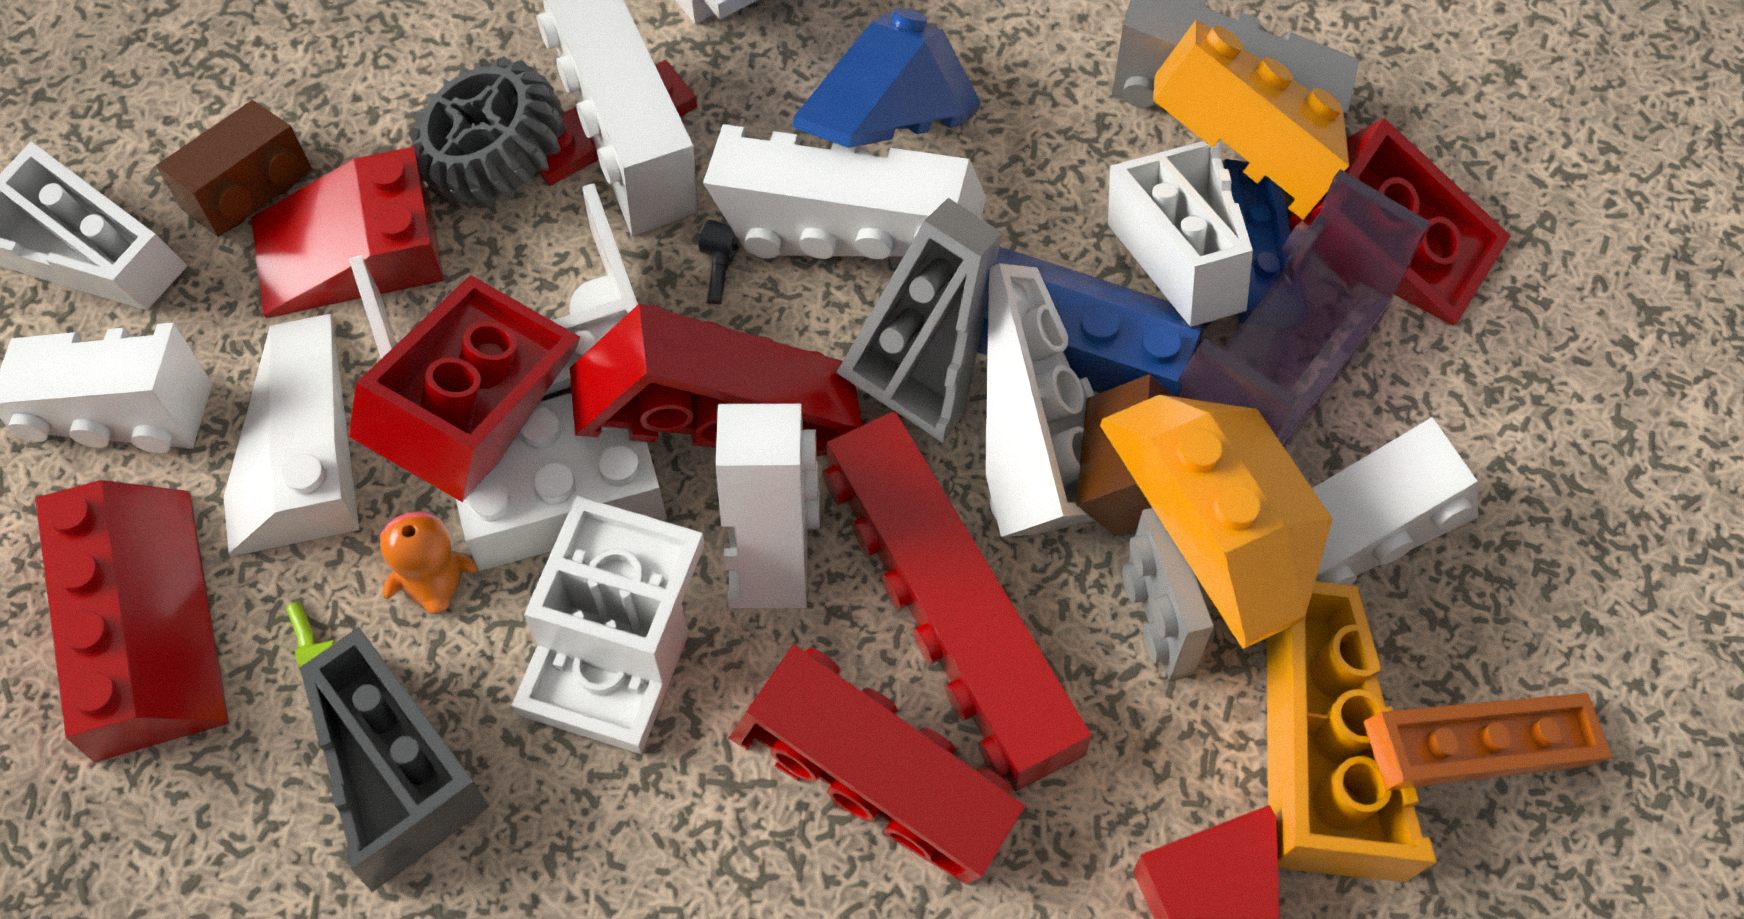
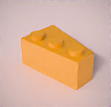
[1153,19,1349,220]

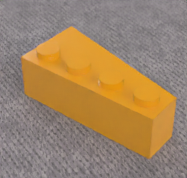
[1266,581,1437,882]

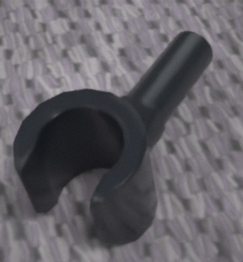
[699,219,739,305]

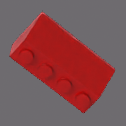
[35,480,229,763]

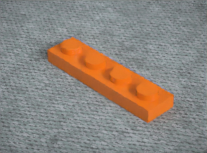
[1363,693,1613,791]

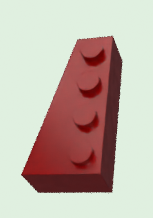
[569,303,862,456]
[728,644,1026,885]

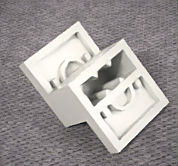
[511,495,705,754]

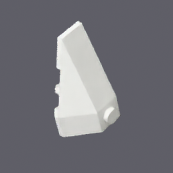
[986,263,1095,537]
[224,314,359,557]

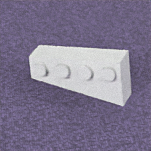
[537,0,698,237]
[703,124,986,259]

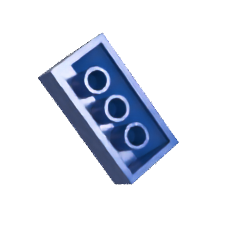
[977,246,1207,397]

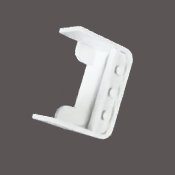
[349,183,638,396]

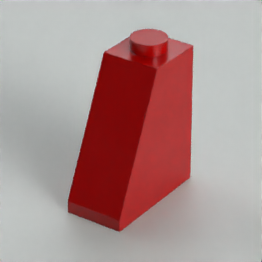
[1133,805,1280,919]

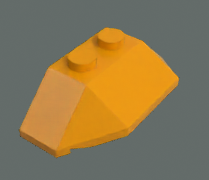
[1100,395,1333,649]

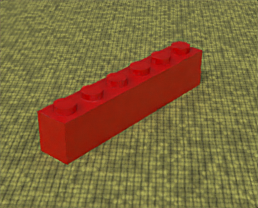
[822,411,1092,792]

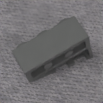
[300,627,489,892]

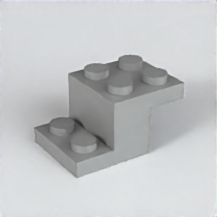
[1122,508,1214,681]

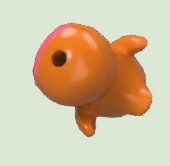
[380,511,478,614]

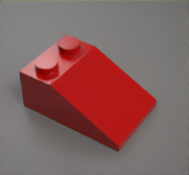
[1289,118,1511,325]
[251,146,445,318]
[348,275,580,502]

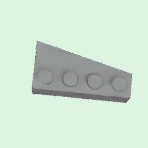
[1111,0,1359,122]

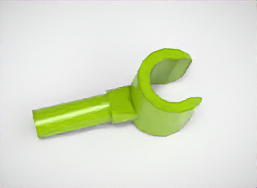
[286,602,336,667]

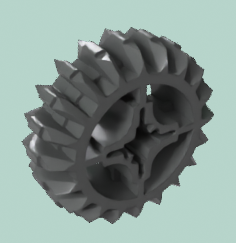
[408,56,566,209]

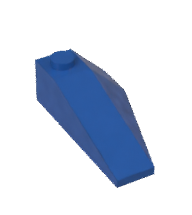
[792,8,981,148]

